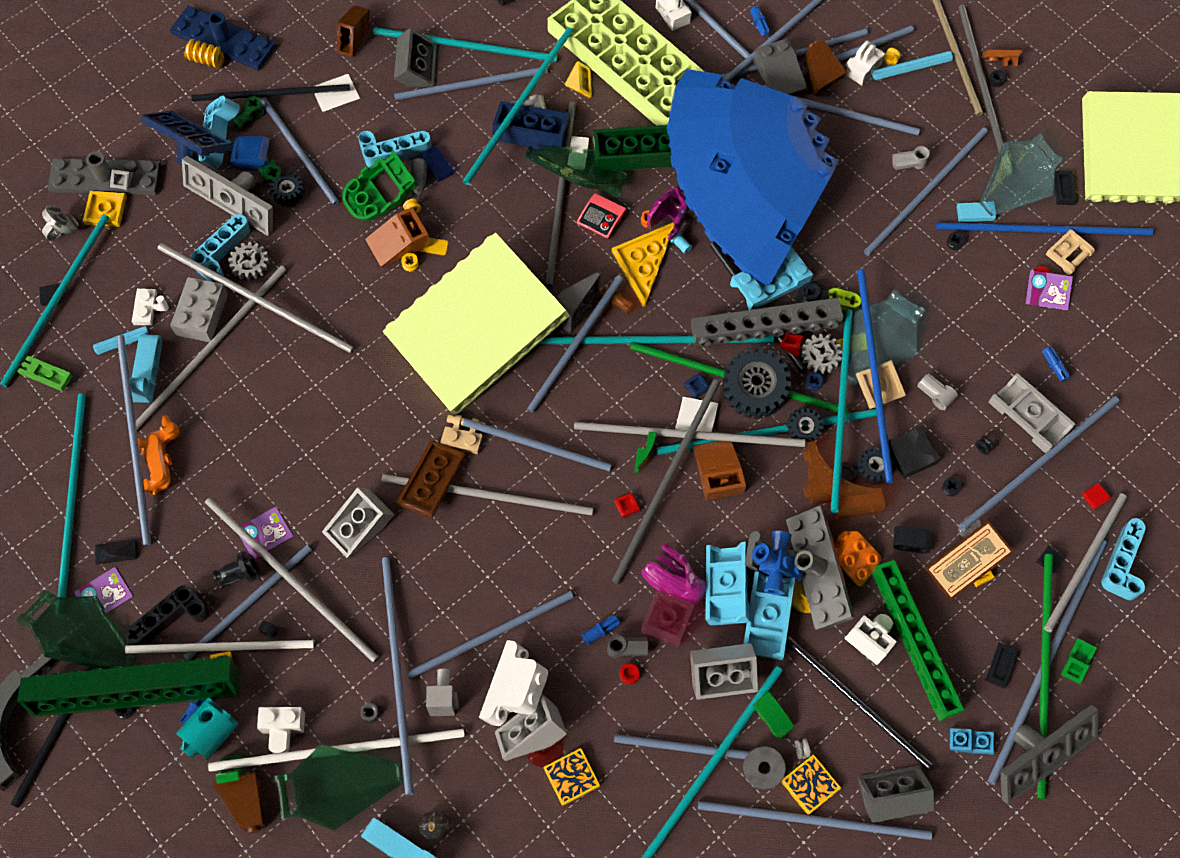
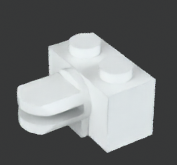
[656,0,692,31]
[845,40,885,85]
[845,614,897,665]
[257,707,305,754]

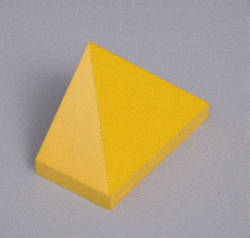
[565,61,592,98]

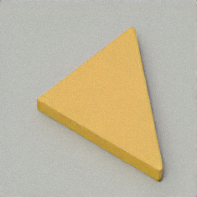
[612,222,675,307]

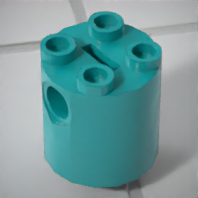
[176,697,239,760]

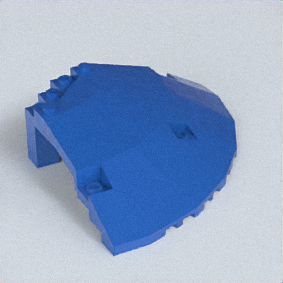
[667,69,839,286]

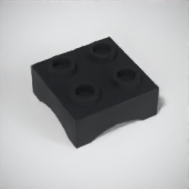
[888,426,941,479]

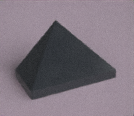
[95,539,137,565]

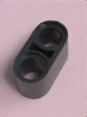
[893,526,932,554]

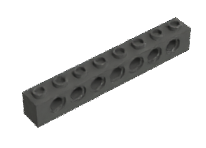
[691,298,843,347]

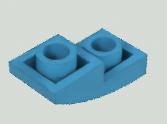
[950,729,994,755]

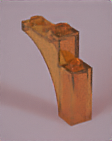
[803,442,886,519]

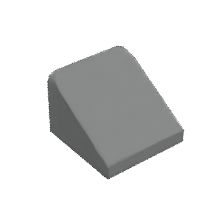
[110,169,133,190]

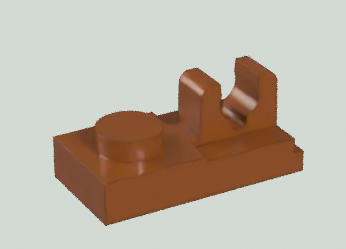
[983,50,1022,67]

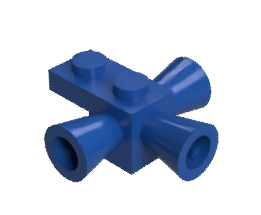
[752,531,804,595]

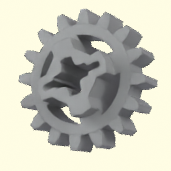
[228,242,270,281]
[801,334,843,374]

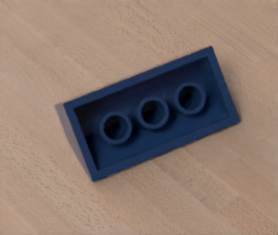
[492,101,569,153]

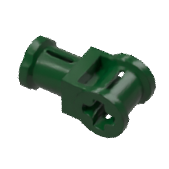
[231,96,265,130]
[257,160,281,182]

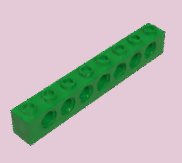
[872,560,964,723]

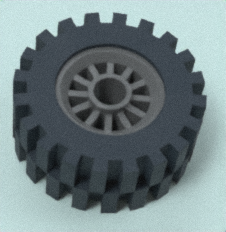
[723,347,791,419]

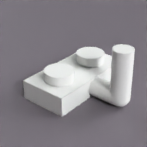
[132,289,169,325]

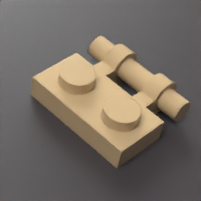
[440,415,486,455]

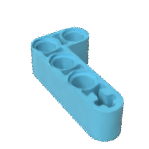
[199,96,240,169]
[358,131,432,167]
[190,214,250,283]
[130,334,162,403]
[1101,518,1146,600]
[361,818,436,858]

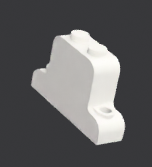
[479,640,548,726]

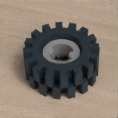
[270,172,305,207]
[786,408,823,443]
[857,447,894,485]

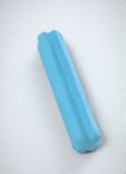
[93,326,149,355]

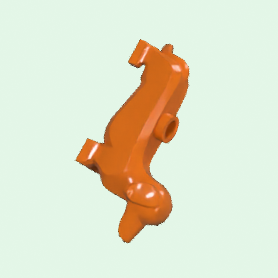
[138,415,180,495]

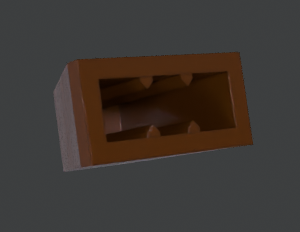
[337,5,370,57]
[805,39,846,96]
[213,773,266,834]

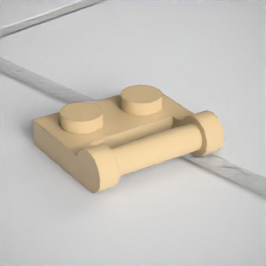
[1046,229,1095,275]

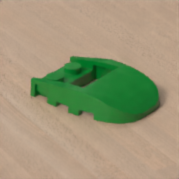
[342,150,418,221]

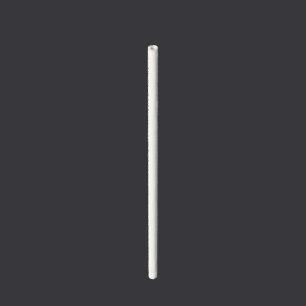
[208,729,464,772]

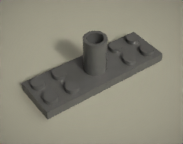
[47,151,161,195]
[786,505,855,631]
[1001,705,1098,805]

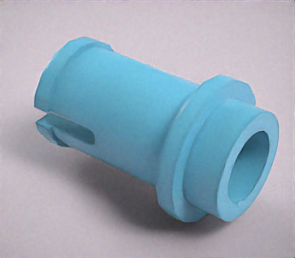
[671,232,692,254]

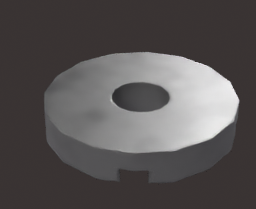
[743,746,786,789]

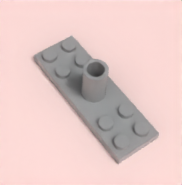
[182,156,273,236]

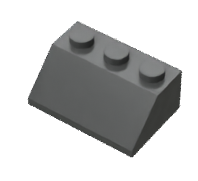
[394,28,437,87]
[858,765,934,823]

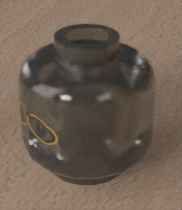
[419,811,452,840]

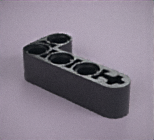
[124,585,209,645]

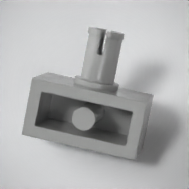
[426,669,459,716]

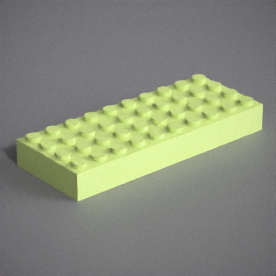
[548,0,705,126]

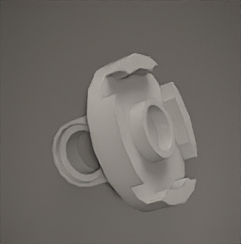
[42,205,79,241]

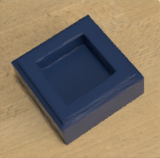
[684,373,710,399]

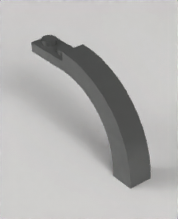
[0,646,65,791]

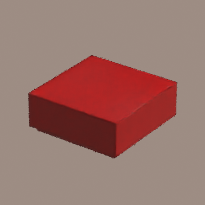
[1082,483,1111,510]
[614,492,640,518]

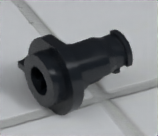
[213,551,260,589]

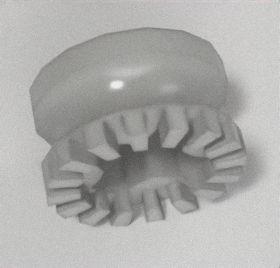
[795,738,810,759]

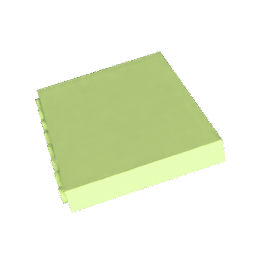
[1082,91,1180,203]
[383,232,570,416]

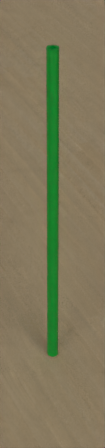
[630,342,848,414]
[1037,554,1053,799]

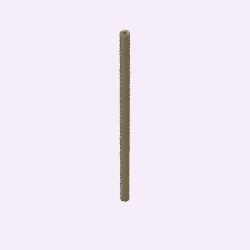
[932,0,983,116]

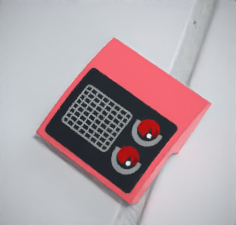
[576,193,626,239]

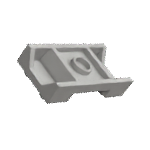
[989,373,1075,453]

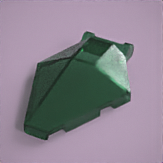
[525,145,629,197]
[17,590,137,669]
[273,745,403,831]

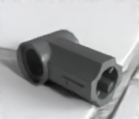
[607,635,648,658]

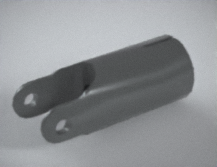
[411,159,428,200]

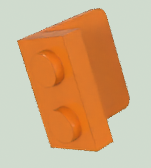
[834,531,881,586]

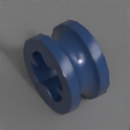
[805,373,823,392]

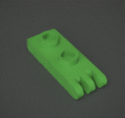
[17,356,73,392]

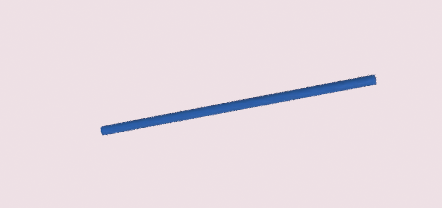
[936,223,1153,236]
[857,270,894,484]

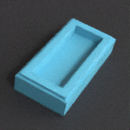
[956,202,996,222]

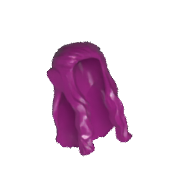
[647,186,688,240]
[641,543,706,606]

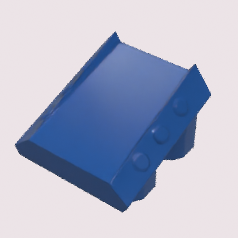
[230,136,270,170]

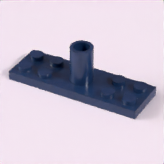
[170,6,276,71]
[141,110,233,165]

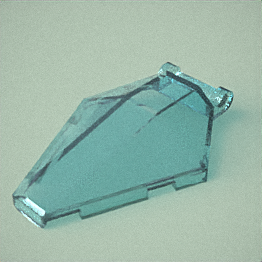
[980,133,1063,216]
[840,289,926,385]

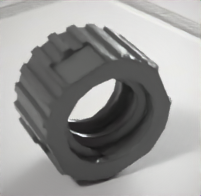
[360,703,380,723]

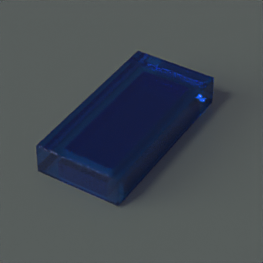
[420,145,454,182]

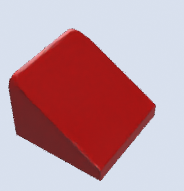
[780,334,804,357]

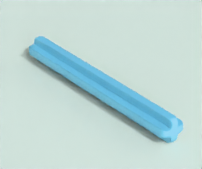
[872,51,953,80]

